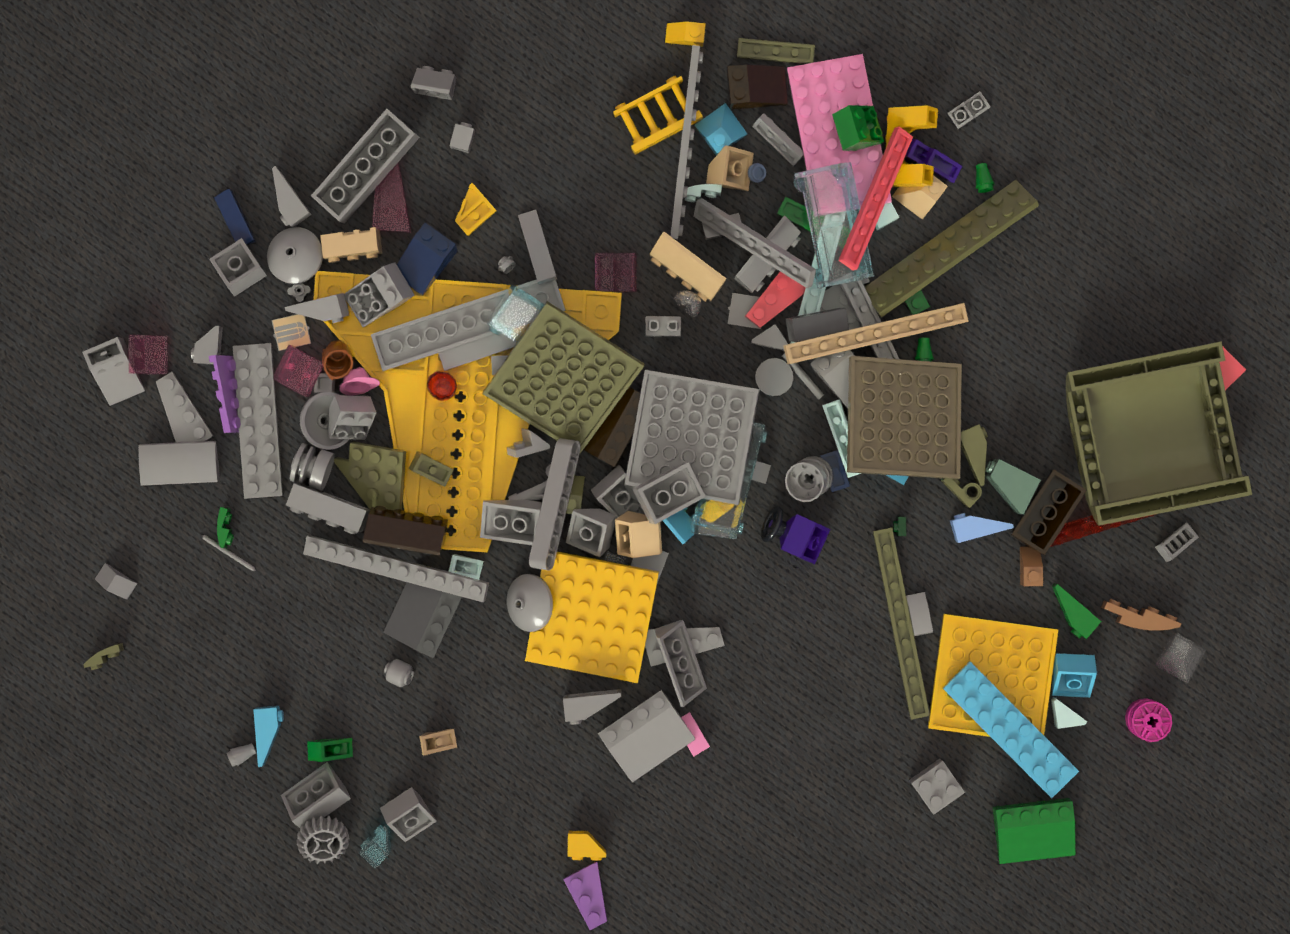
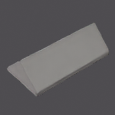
[655,620,707,707]

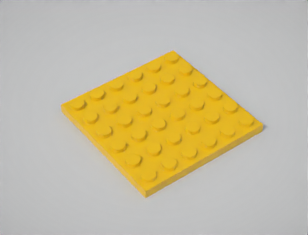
[525,552,659,683]
[928,614,1058,737]

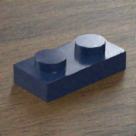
[820,450,850,492]

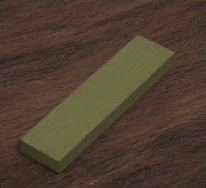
[737,38,815,64]

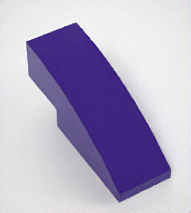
[905,139,962,183]

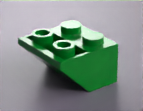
[832,105,884,151]

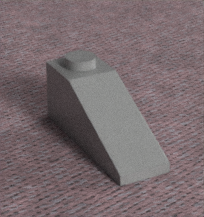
[272,166,312,228]
[285,293,349,323]

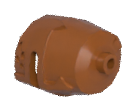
[322,340,354,380]

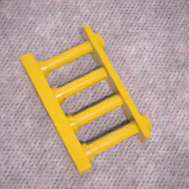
[613,76,703,155]

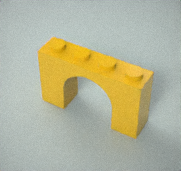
[885,105,938,187]

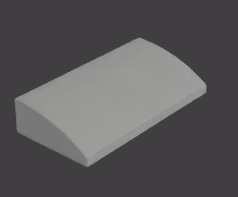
[139,441,220,485]

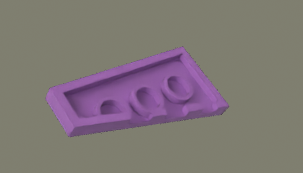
[209,355,241,433]

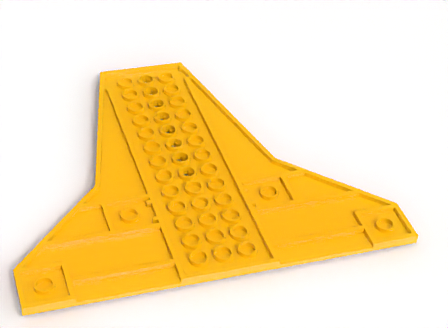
[313,271,622,553]

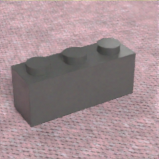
[785,308,849,342]

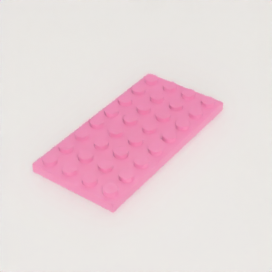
[787,54,892,217]

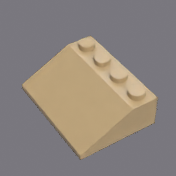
[650,232,726,302]

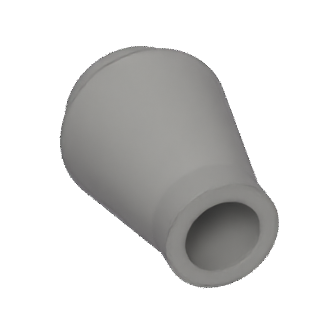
[226,743,257,767]

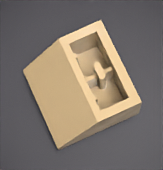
[615,511,662,558]

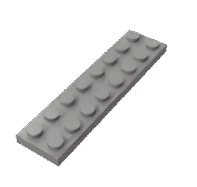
[233,343,283,499]

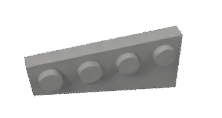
[156,372,214,443]
[645,627,725,667]

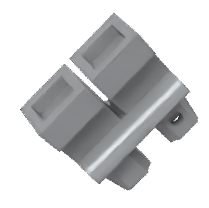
[645,316,681,337]

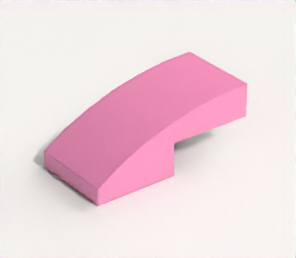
[681,712,710,757]

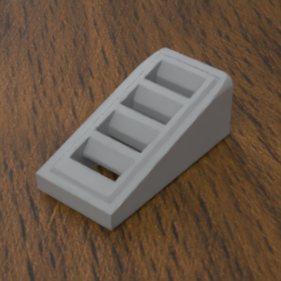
[1155,522,1199,562]

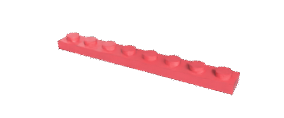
[838,126,913,270]

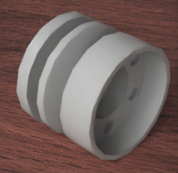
[290,443,335,491]
[785,456,833,502]

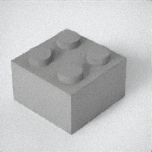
[909,759,965,815]

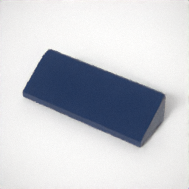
[214,188,256,246]

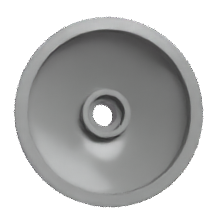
[267,227,323,284]
[300,392,349,450]
[507,574,553,632]

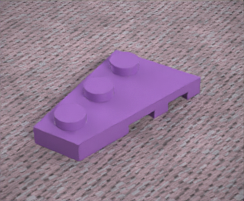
[563,861,607,930]

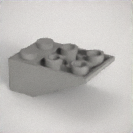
[344,263,415,327]
[82,337,145,406]

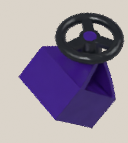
[761,506,831,564]

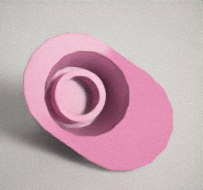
[340,367,380,396]

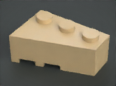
[320,227,382,263]

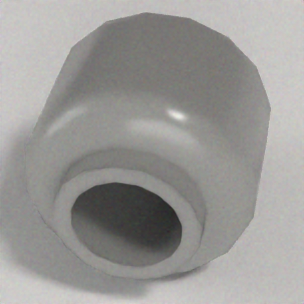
[384,659,414,687]

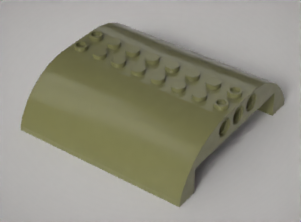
[1066,341,1252,526]

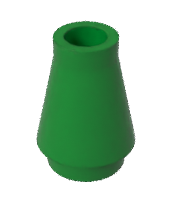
[976,163,995,193]
[915,338,934,362]

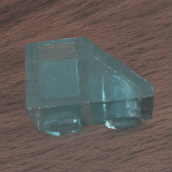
[359,824,391,869]

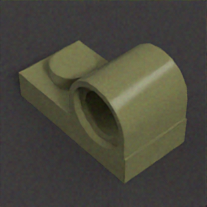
[409,451,454,486]
[941,478,982,508]

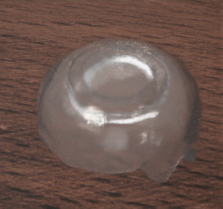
[673,290,702,317]

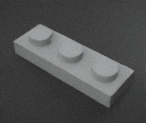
[752,113,804,166]

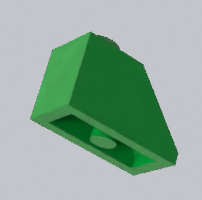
[307,738,353,762]

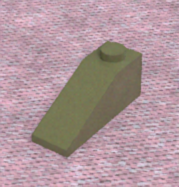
[961,424,988,487]

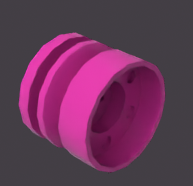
[1125,698,1172,742]

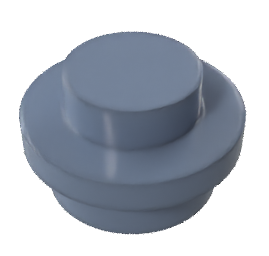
[748,163,766,183]

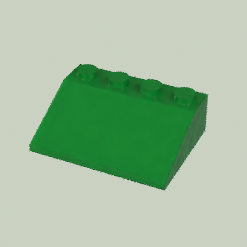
[993,798,1076,864]

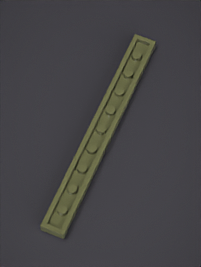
[873,527,930,719]

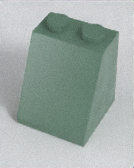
[985,459,1041,515]

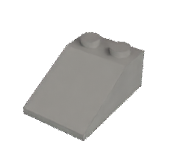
[811,350,855,409]
[633,462,706,524]
[591,465,645,518]
[480,500,542,545]
[563,689,622,725]

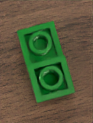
[217,507,234,548]

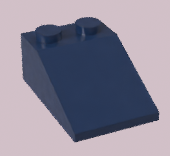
[397,223,458,296]

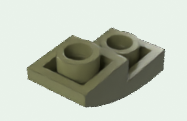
[83,643,124,670]

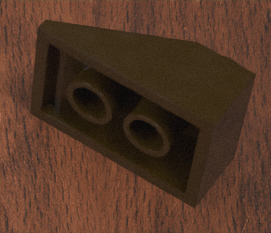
[727,64,788,110]

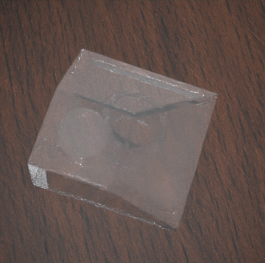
[1154,632,1206,684]

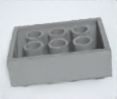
[598,690,695,783]

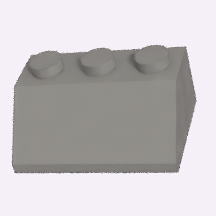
[281,762,351,828]

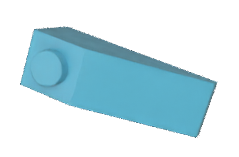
[253,706,284,767]

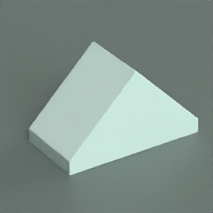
[448,554,484,580]
[1051,697,1087,729]

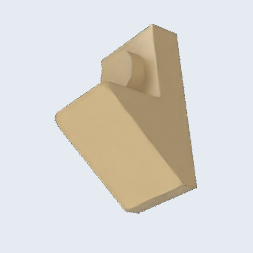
[420,729,457,755]

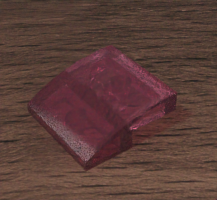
[595,253,636,292]
[129,335,168,375]
[273,345,323,397]

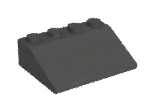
[383,582,463,658]

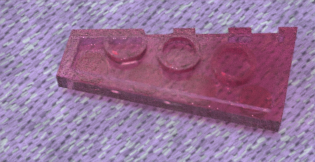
[372,162,411,233]

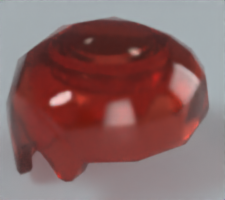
[427,371,457,401]

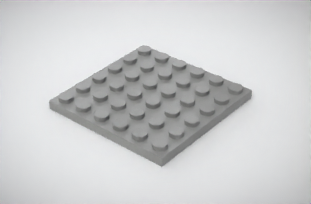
[625,370,760,505]

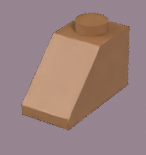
[1020,547,1043,586]

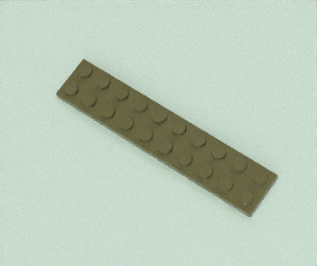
[865,180,1039,318]

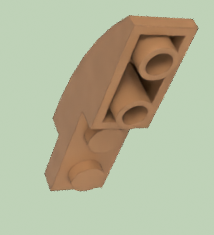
[1101,599,1181,630]

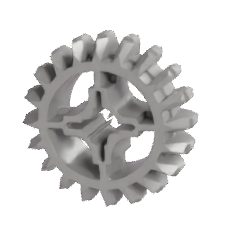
[297,816,349,864]

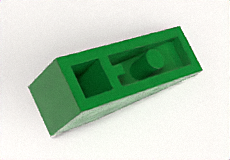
[1052,583,1102,639]

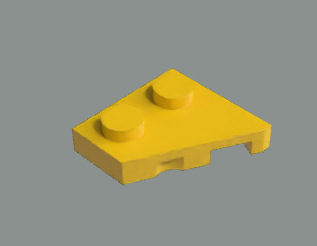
[455,183,497,236]

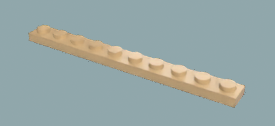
[783,303,969,364]

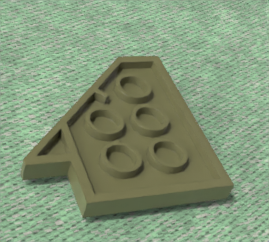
[334,441,406,510]

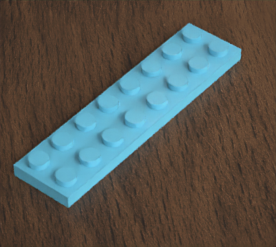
[943,661,1079,798]

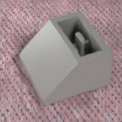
[328,395,377,440]

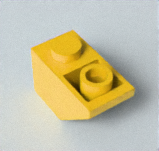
[568,831,606,861]

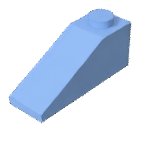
[950,513,1014,543]

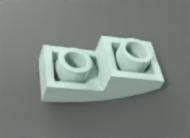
[685,184,722,202]

